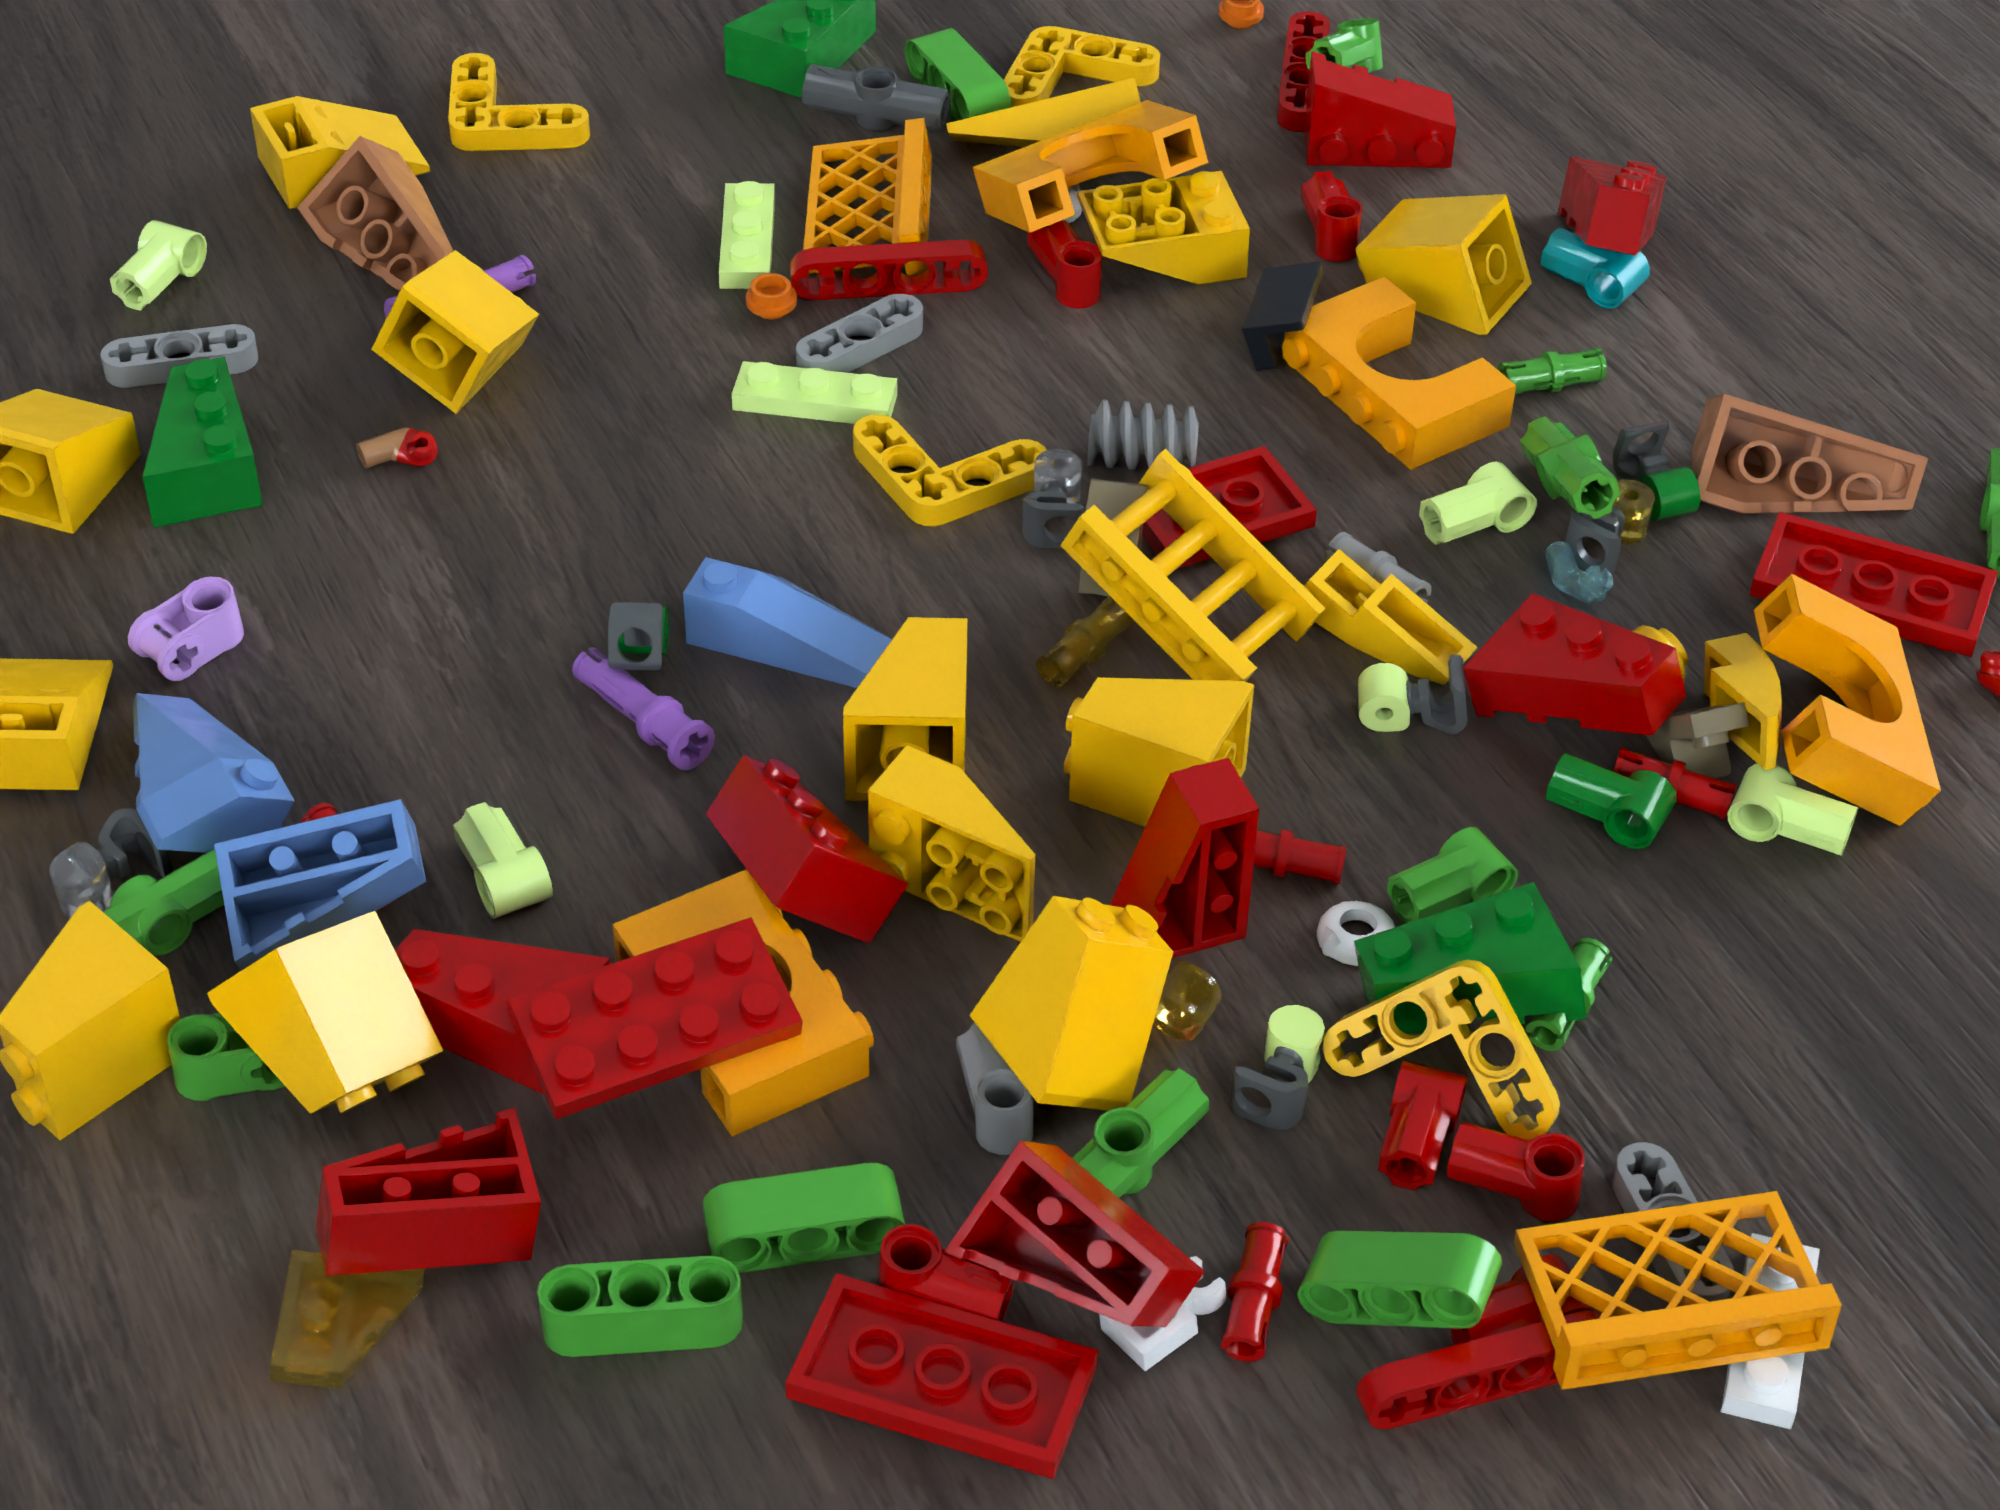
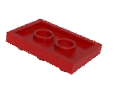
[1136,446,1317,569]

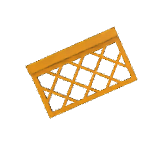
[803,118,932,276]
[1513,1191,1842,1390]

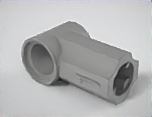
[956,1023,1034,1155]

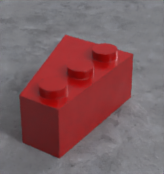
[1557,156,1667,255]
[1463,593,1687,736]
[706,754,909,944]
[1110,758,1259,958]
[395,929,611,1094]

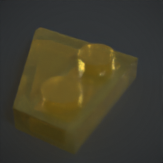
[269,1250,425,1389]

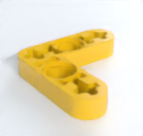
[1004,26,1160,107]
[448,53,590,151]
[853,414,1048,527]
[1322,959,1560,1140]

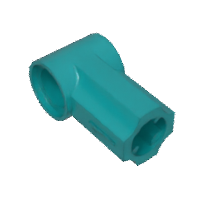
[1540,227,1650,309]

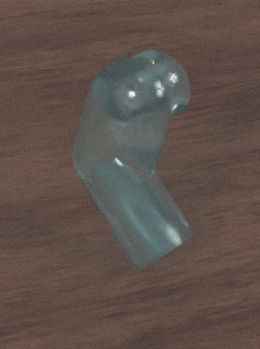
[1545,541,1614,604]

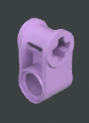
[128,576,244,681]

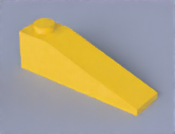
[946,77,1141,147]

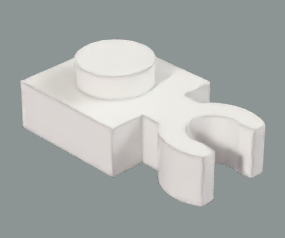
[1099,1256,1227,1371]

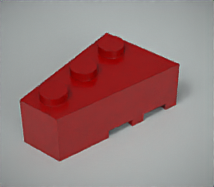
[1304,51,1456,168]
[316,1107,541,1276]
[944,1141,1205,1327]

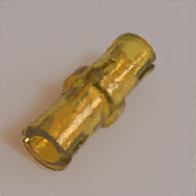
[1036,596,1133,687]

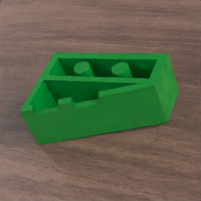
[723,0,876,98]
[142,357,263,528]
[1354,882,1587,1033]

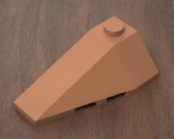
[297,136,453,291]
[1691,394,1928,514]

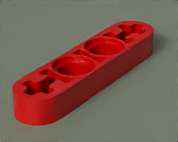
[1277,11,1330,132]
[789,240,988,300]
[1355,1309,1602,1430]

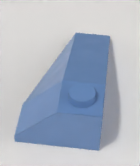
[683,557,892,688]
[132,693,295,853]

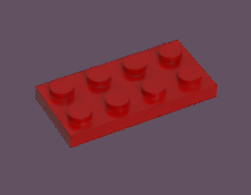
[1749,512,1999,657]
[507,917,803,1120]
[785,1273,1099,1480]

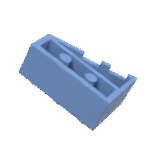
[214,799,426,971]

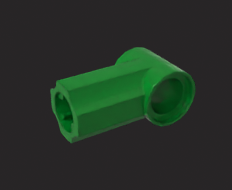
[1546,753,1677,849]

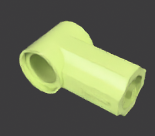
[110,220,207,311]
[1419,461,1537,545]
[1727,764,1858,856]
[453,802,553,919]

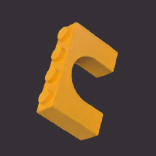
[972,100,1208,233]
[1282,276,1516,470]
[1754,574,1941,826]
[612,869,874,1137]

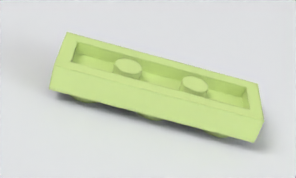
[719,181,775,289]
[732,361,897,424]

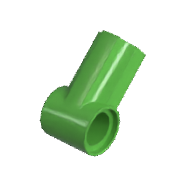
[1306,18,1383,72]
[1387,827,1518,924]

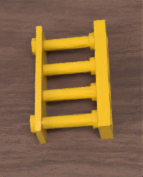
[1060,449,1326,682]

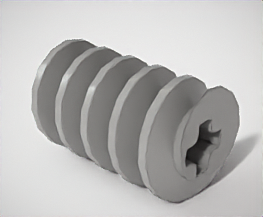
[1087,399,1199,470]

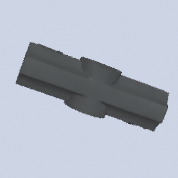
[802,64,951,132]

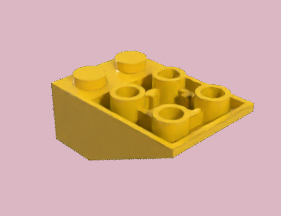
[250,96,430,209]
[1077,171,1250,285]
[0,658,113,790]
[868,745,1035,942]

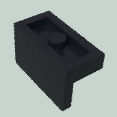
[1242,262,1324,371]

